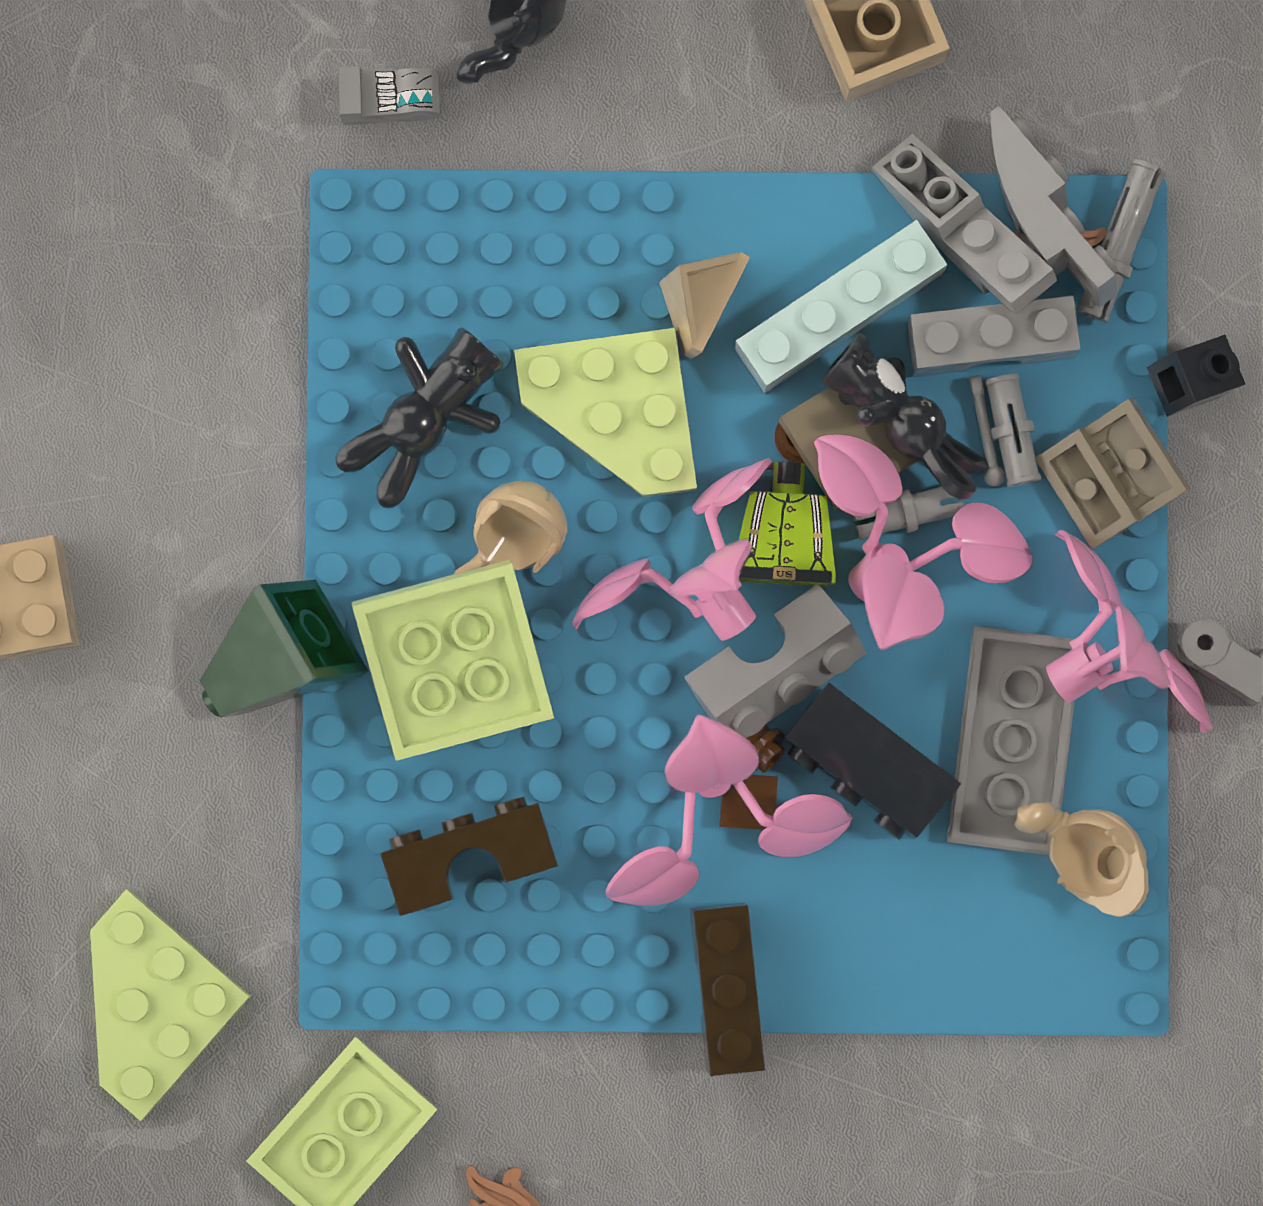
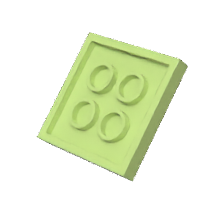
[352,559,554,761]

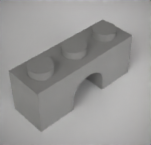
[907,296,1080,377]
[684,584,867,739]

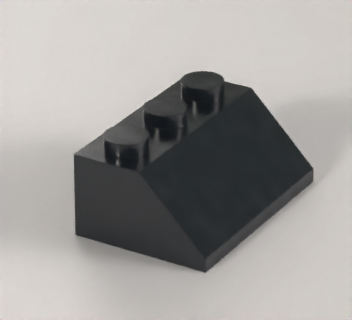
[784,682,961,840]

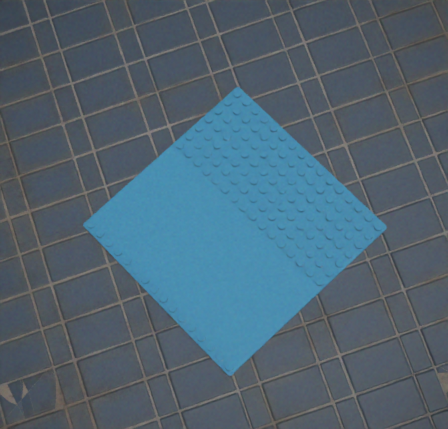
[299,169,1169,1036]

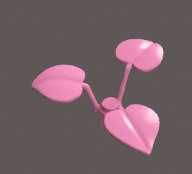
[814,435,1033,650]
[572,458,773,641]
[1046,530,1213,733]
[605,715,853,906]

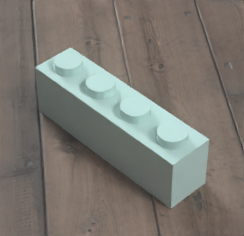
[735,220,947,393]

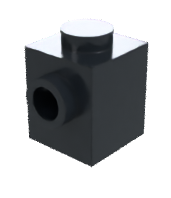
[1147,335,1246,417]

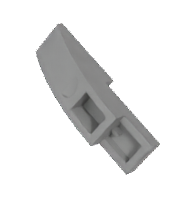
[991,106,1118,307]
[872,134,1057,315]

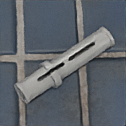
[1076,159,1166,323]

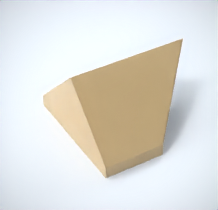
[659,252,750,359]

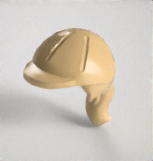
[453,480,568,575]
[1014,802,1149,917]

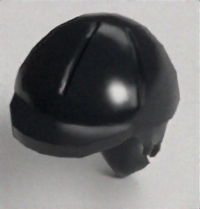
[457,0,566,84]

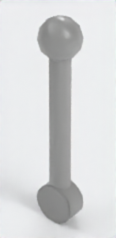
[969,375,1005,487]

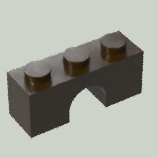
[380,796,558,916]
[690,903,765,1076]

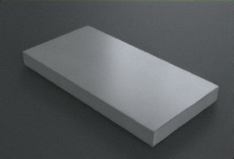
[946,626,1075,856]

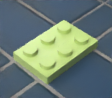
[246,1036,438,1206]

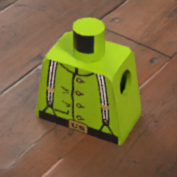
[739,462,836,588]

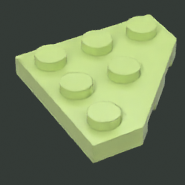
[514,328,697,497]
[90,889,251,1121]

